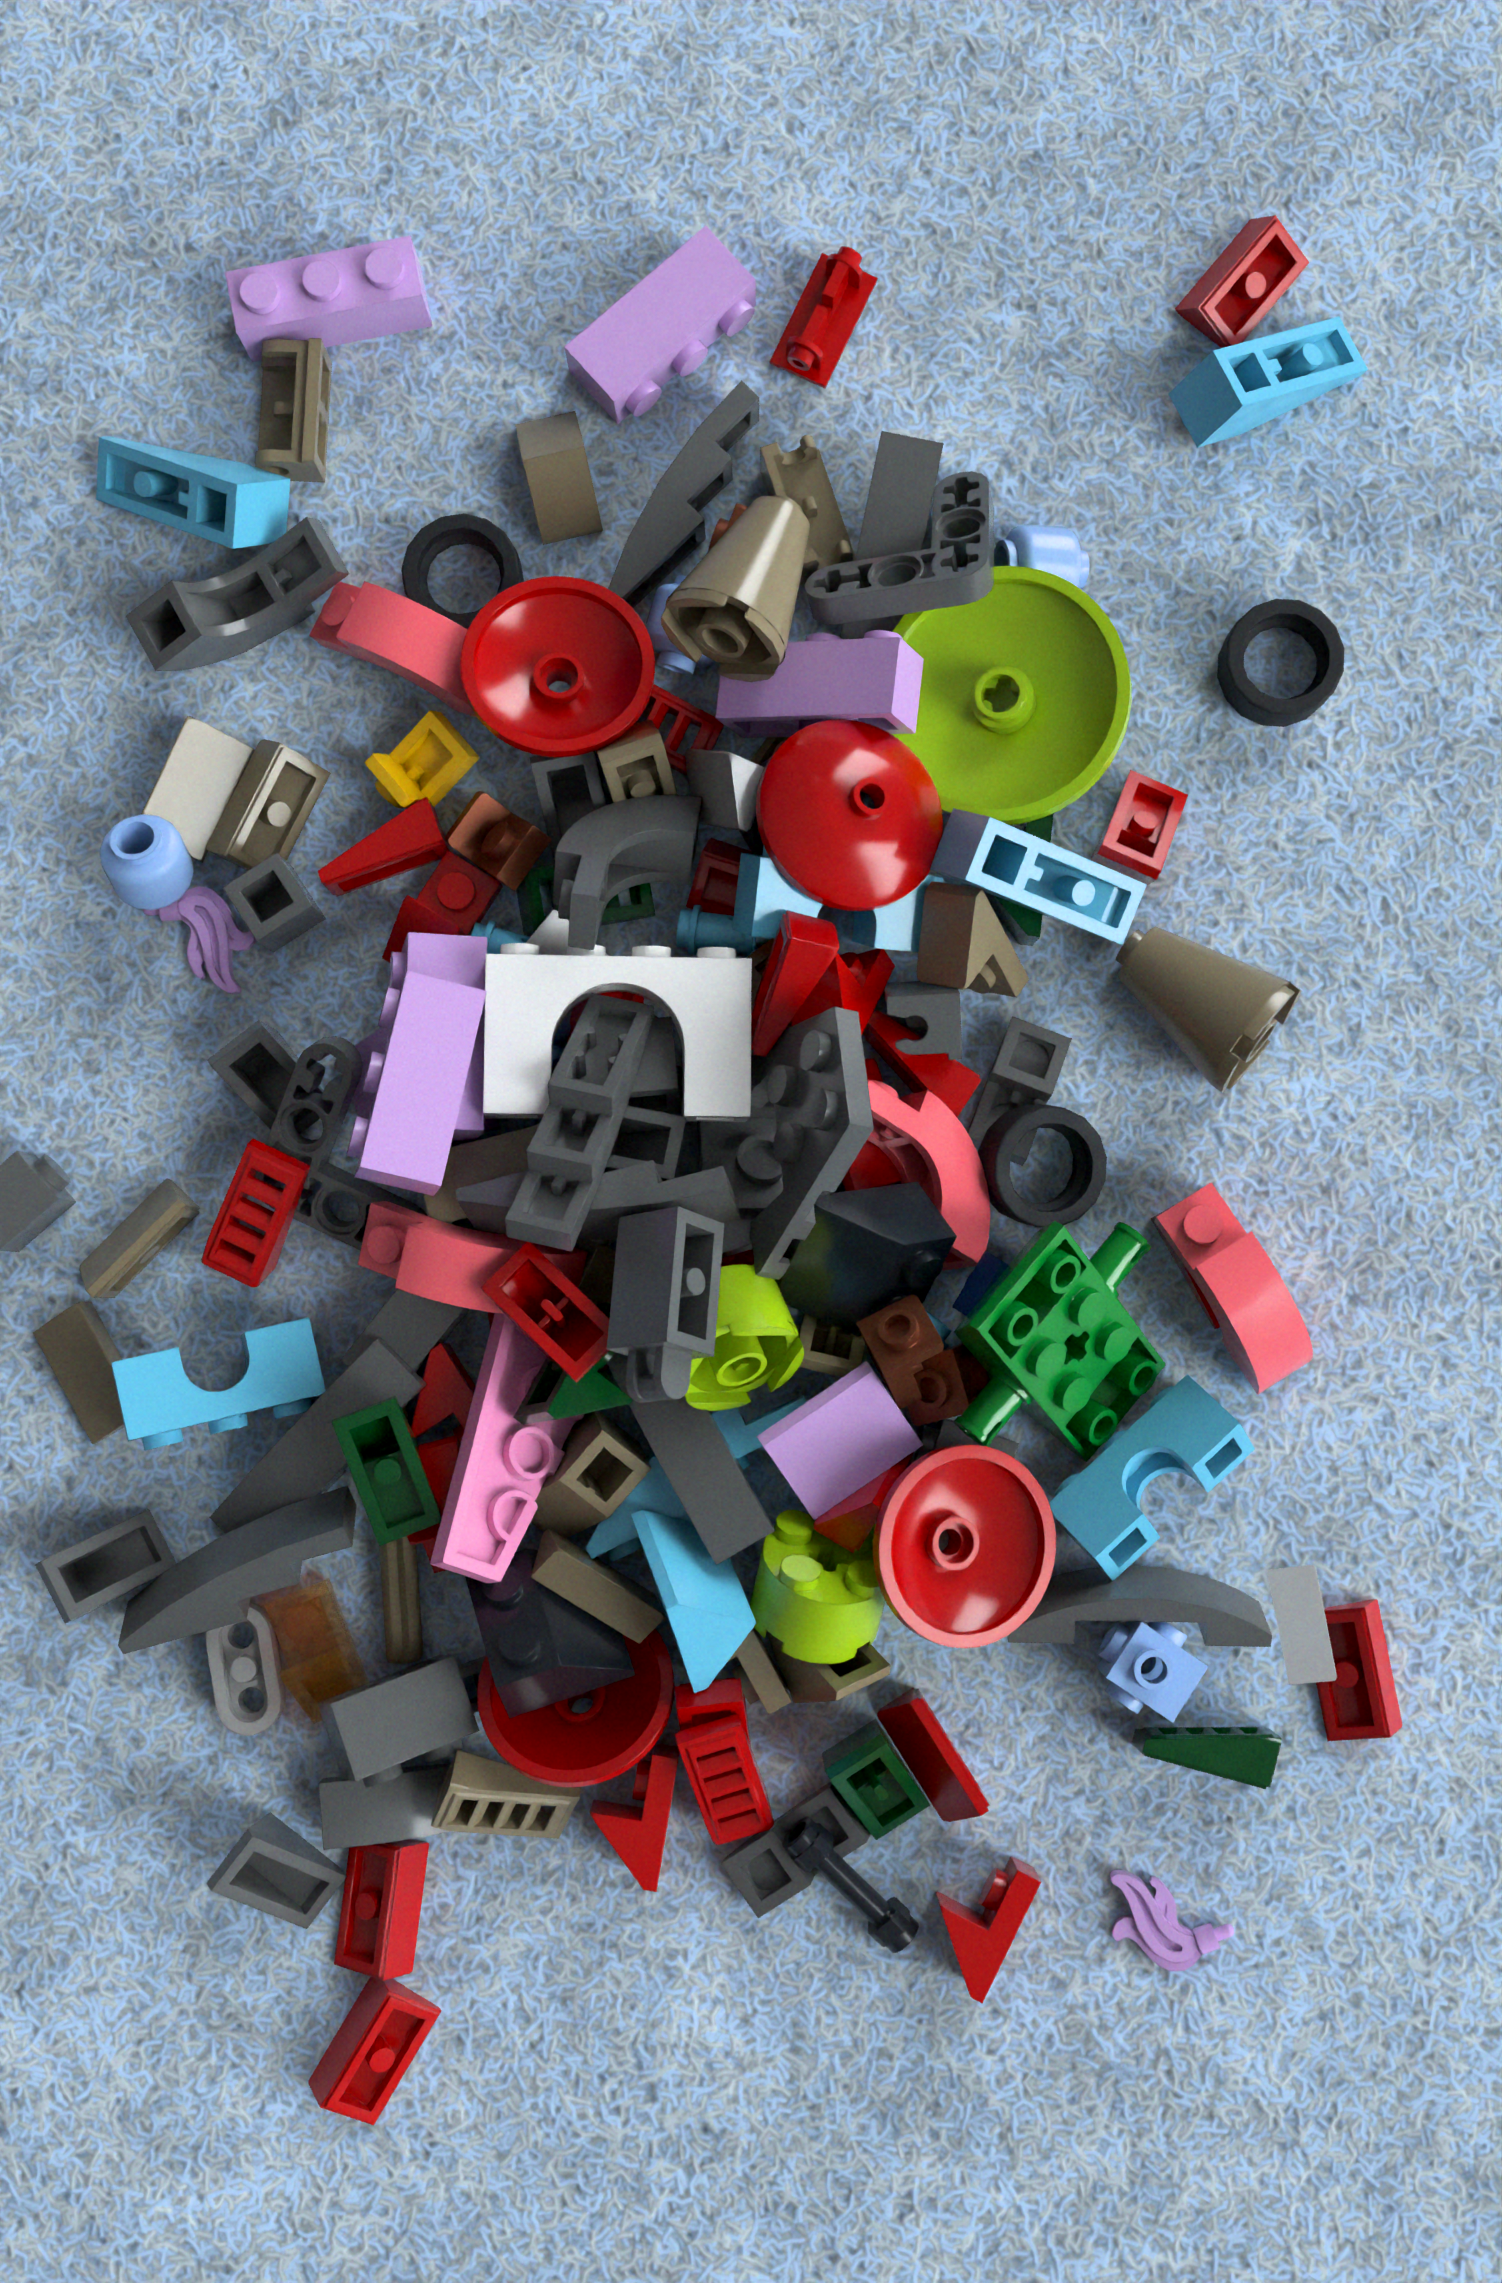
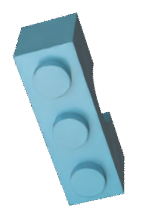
[732,845,943,952]
[111,1317,326,1451]
[1049,1374,1255,1581]

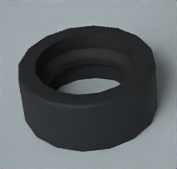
[401,513,524,629]
[1217,599,1345,727]
[978,1104,1107,1227]

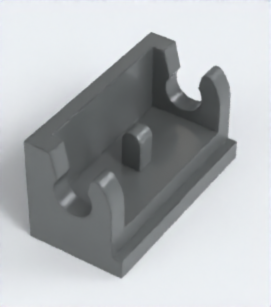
[884,981,962,1060]

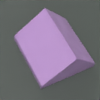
[757,1361,923,1520]

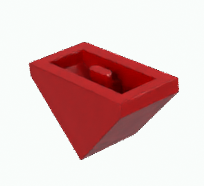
[480,1242,609,1383]

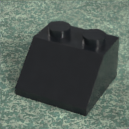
[775,1182,957,1337]
[465,1549,636,1719]

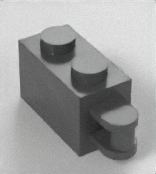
[607,1206,724,1403]
[317,1655,486,1787]

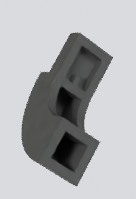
[126,517,349,671]
[553,795,702,950]

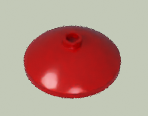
[460,576,655,757]
[756,719,943,911]
[873,1444,1056,1649]
[477,1629,675,1787]

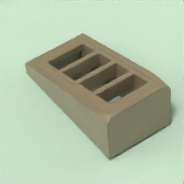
[431,1749,581,1839]

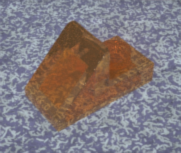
[265,1578,369,1724]

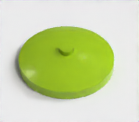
[892,566,1132,825]

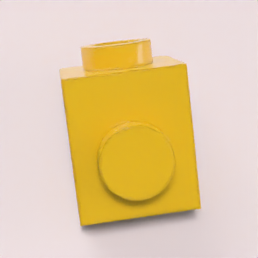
[365,710,480,809]

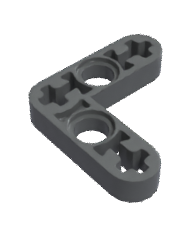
[804,471,994,625]
[255,1036,428,1251]

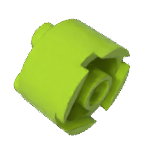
[684,1265,805,1411]
[749,1510,886,1664]

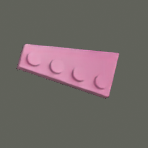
[430,1313,608,1583]

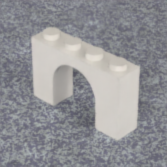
[483,943,752,1122]

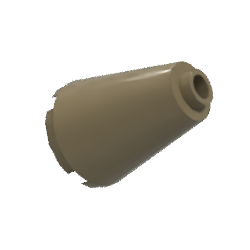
[661,495,810,682]
[1116,926,1302,1093]

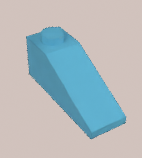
[1168,316,1368,448]
[96,436,291,549]
[930,808,1147,945]

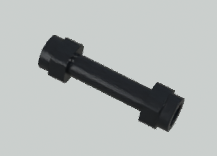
[782,1817,919,1953]

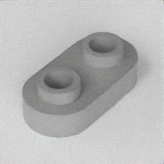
[205,1602,286,1736]

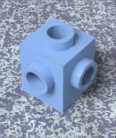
[1096,1621,1208,1723]

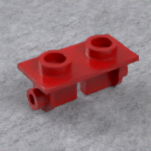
[770,246,878,389]

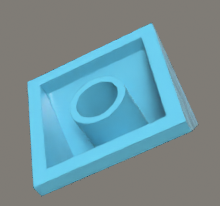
[631,1510,756,1693]

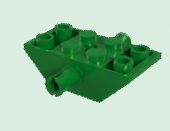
[954,1221,1166,1462]

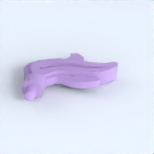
[143,886,256,994]
[1110,1869,1234,1971]

